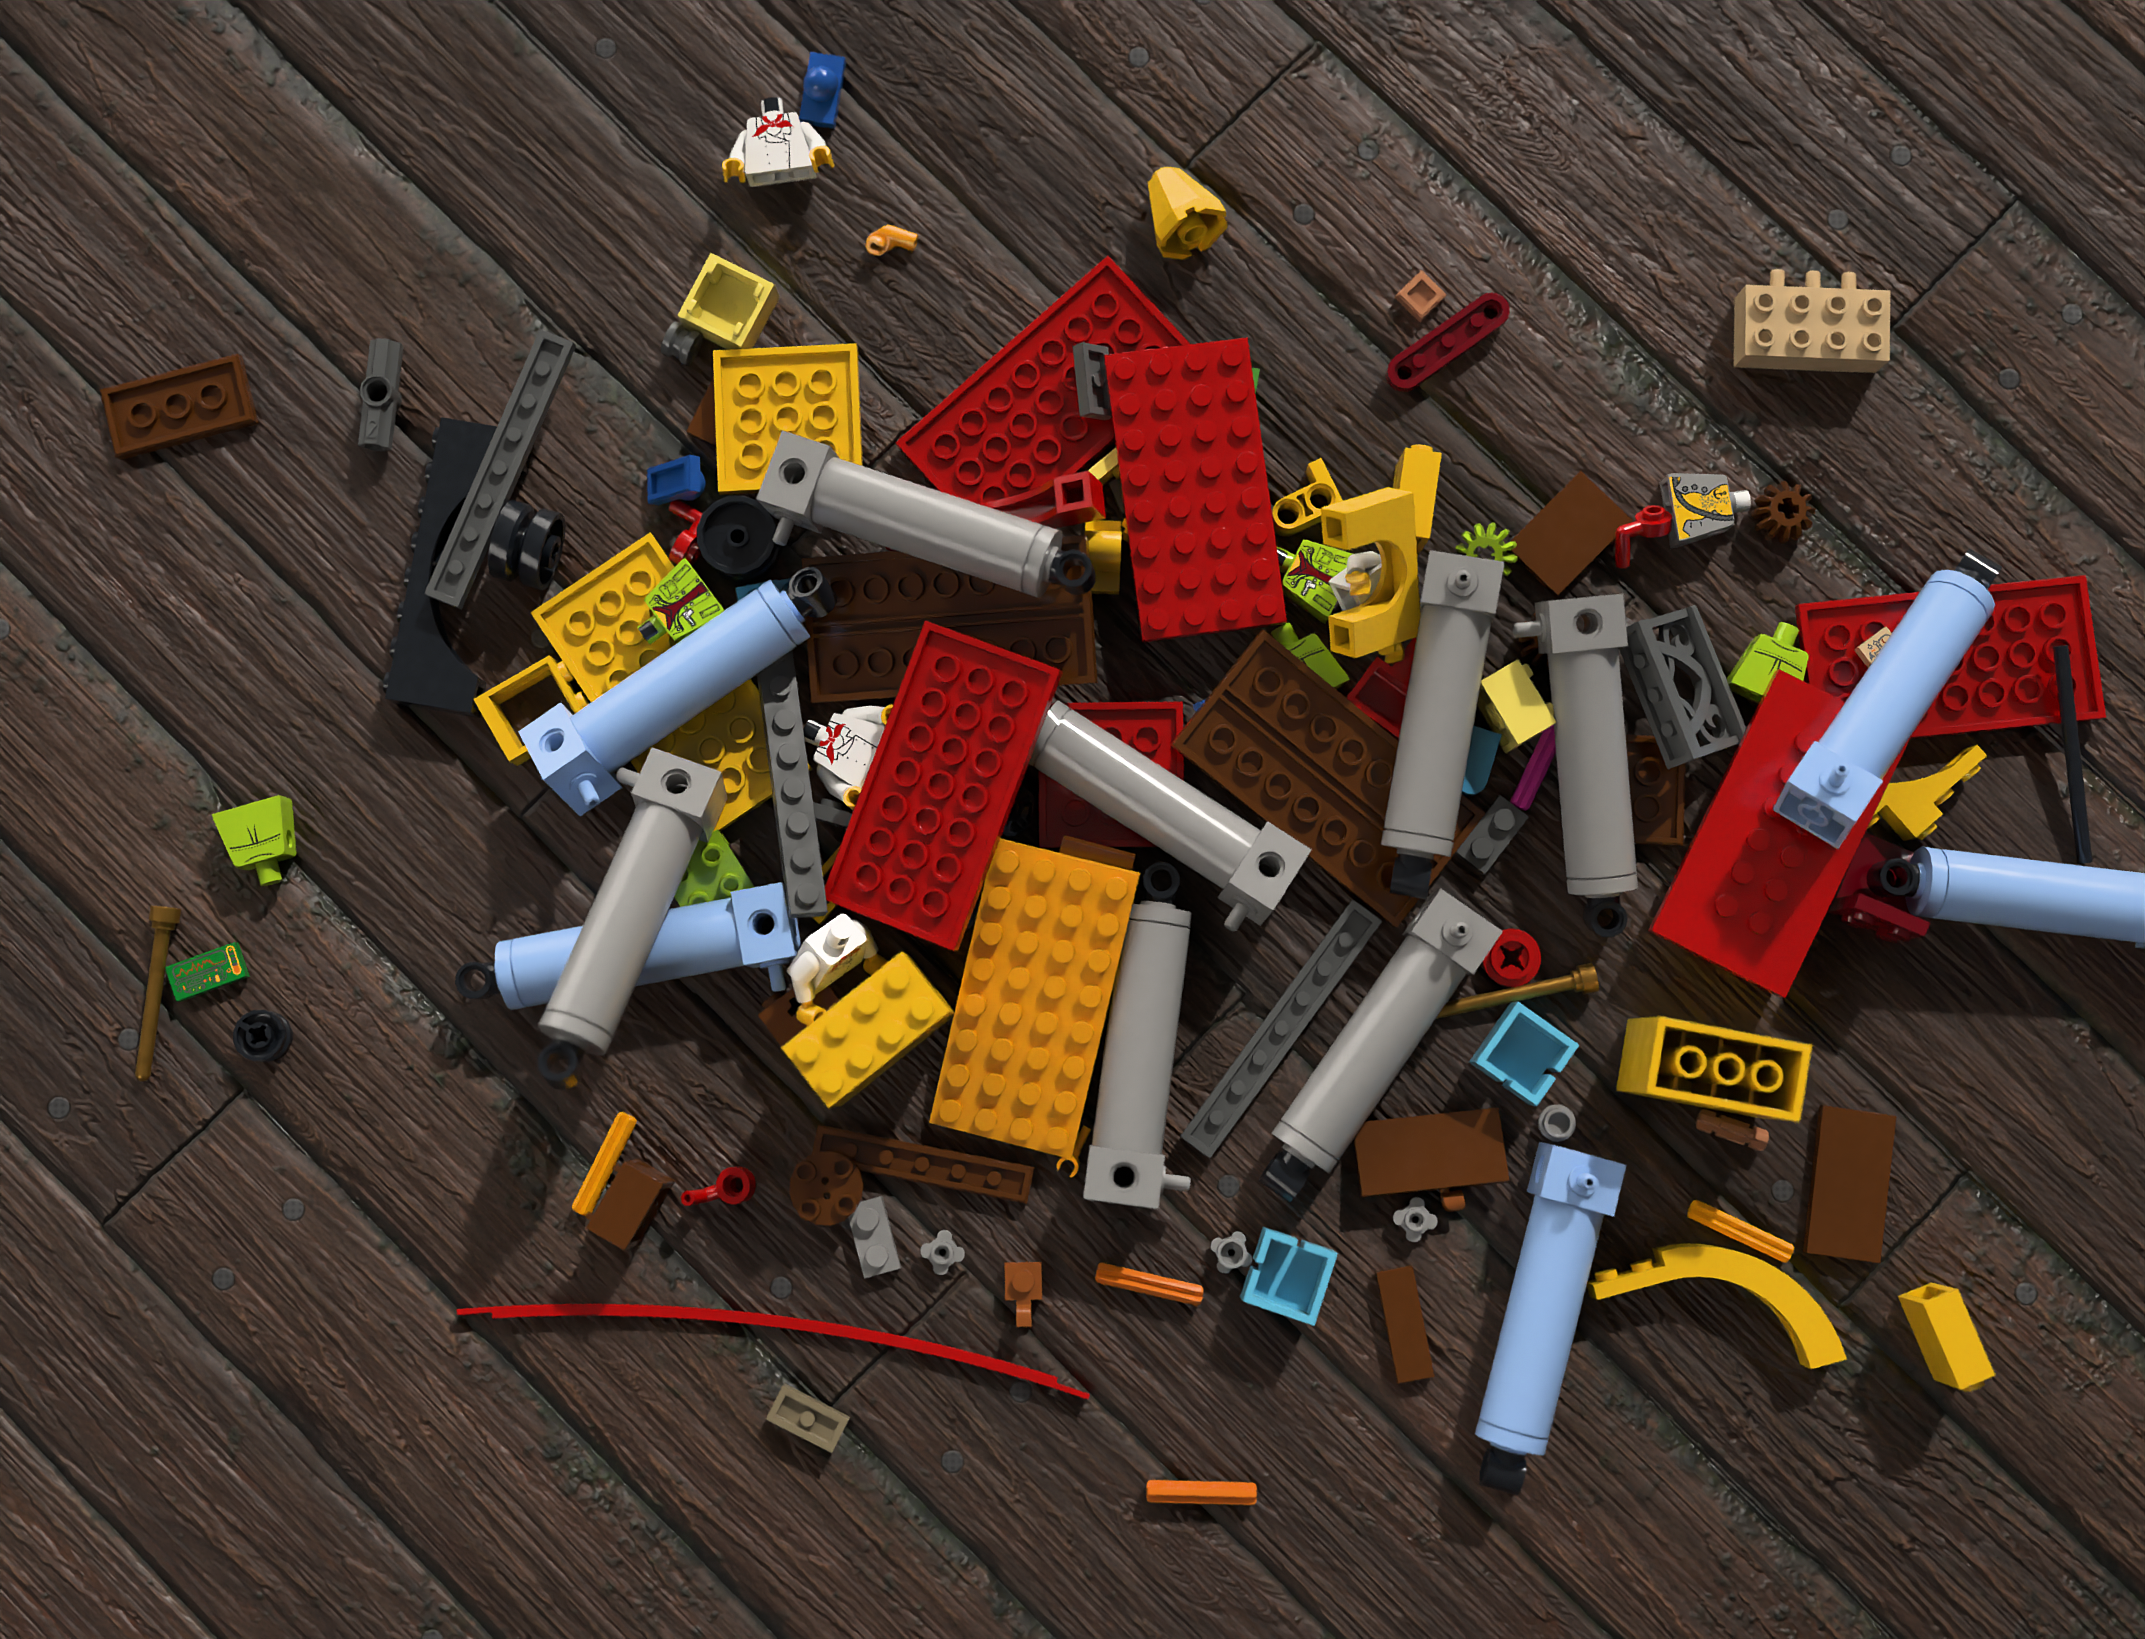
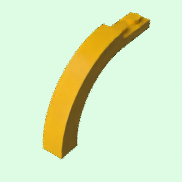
[1587,1243,1847,1369]

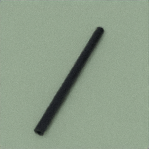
[2053,645,2093,864]

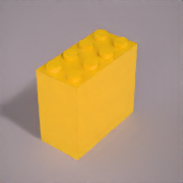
[782,952,955,1108]
[1616,1017,1812,1122]

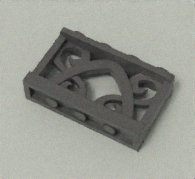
[1619,605,1747,769]

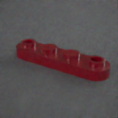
[1386,293,1510,392]

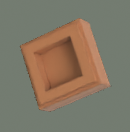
[1395,270,1447,322]

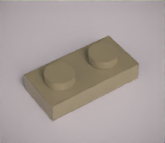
[766,1383,850,1453]

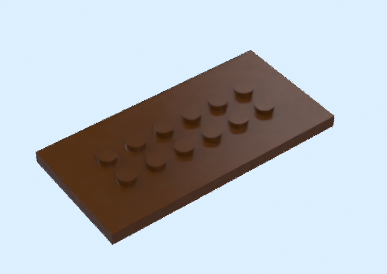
[802,535,1098,703]
[1171,630,1485,928]

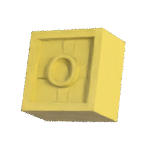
[677,253,780,350]
[1477,659,1556,754]

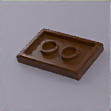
[1507,471,1632,598]
[1625,734,1686,847]

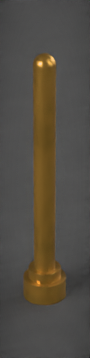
[135,905,181,1082]
[1436,963,1599,1019]

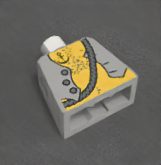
[1659,473,1751,548]

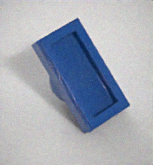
[799,52,846,129]
[647,455,706,505]

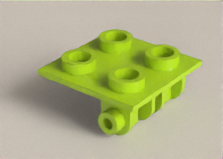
[674,829,755,907]

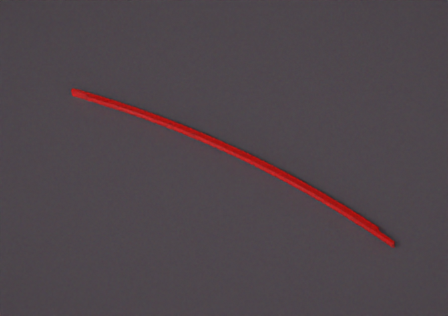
[457,1304,1090,1400]

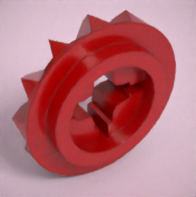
[1482,929,1541,987]

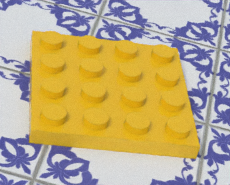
[713,343,863,495]

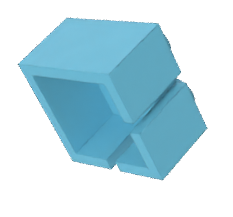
[1469,1002,1579,1106]
[1240,1226,1338,1326]

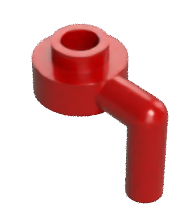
[668,499,703,565]
[1615,505,1672,568]
[681,1166,756,1206]

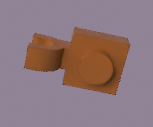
[1005,1262,1042,1327]

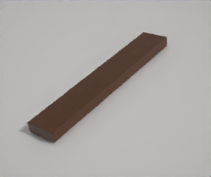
[812,1125,1034,1204]

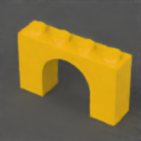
[1321,487,1421,658]

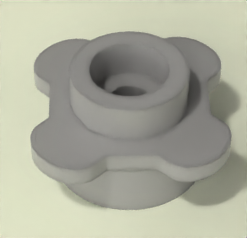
[1393,1197,1438,1242]
[920,1230,965,1275]
[1210,1231,1252,1274]

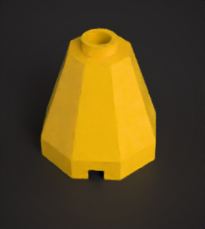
[1148,167,1227,260]

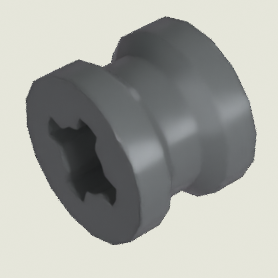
[661,321,703,366]

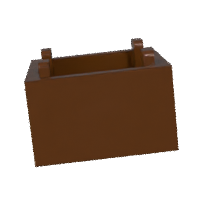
[585,1159,676,1251]

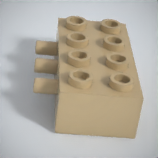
[1734,269,1890,373]

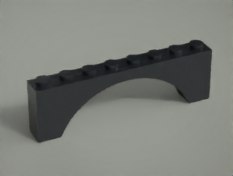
[383,417,533,718]

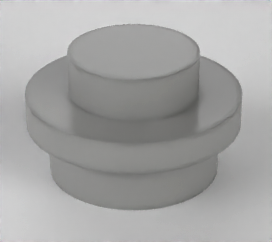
[1538,1104,1576,1142]

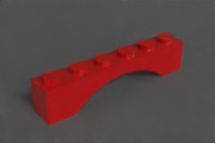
[886,471,1106,551]

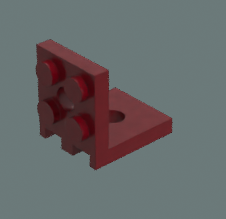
[1827,832,1930,943]

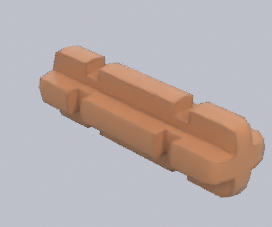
[1695,1109,1769,1151]

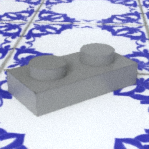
[848,1196,901,1278]

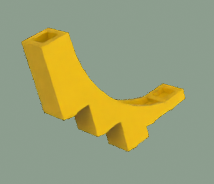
[1867,745,1987,841]

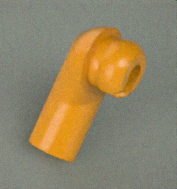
[865,225,919,256]

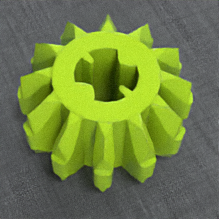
[1455,523,1518,576]

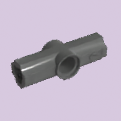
[358,338,404,452]

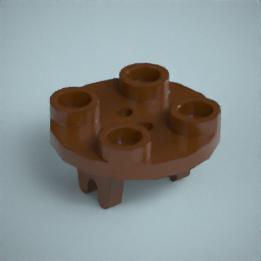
[789,1151,864,1226]

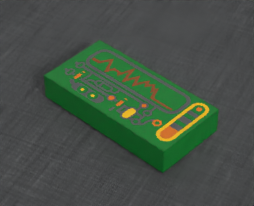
[165,942,250,1002]

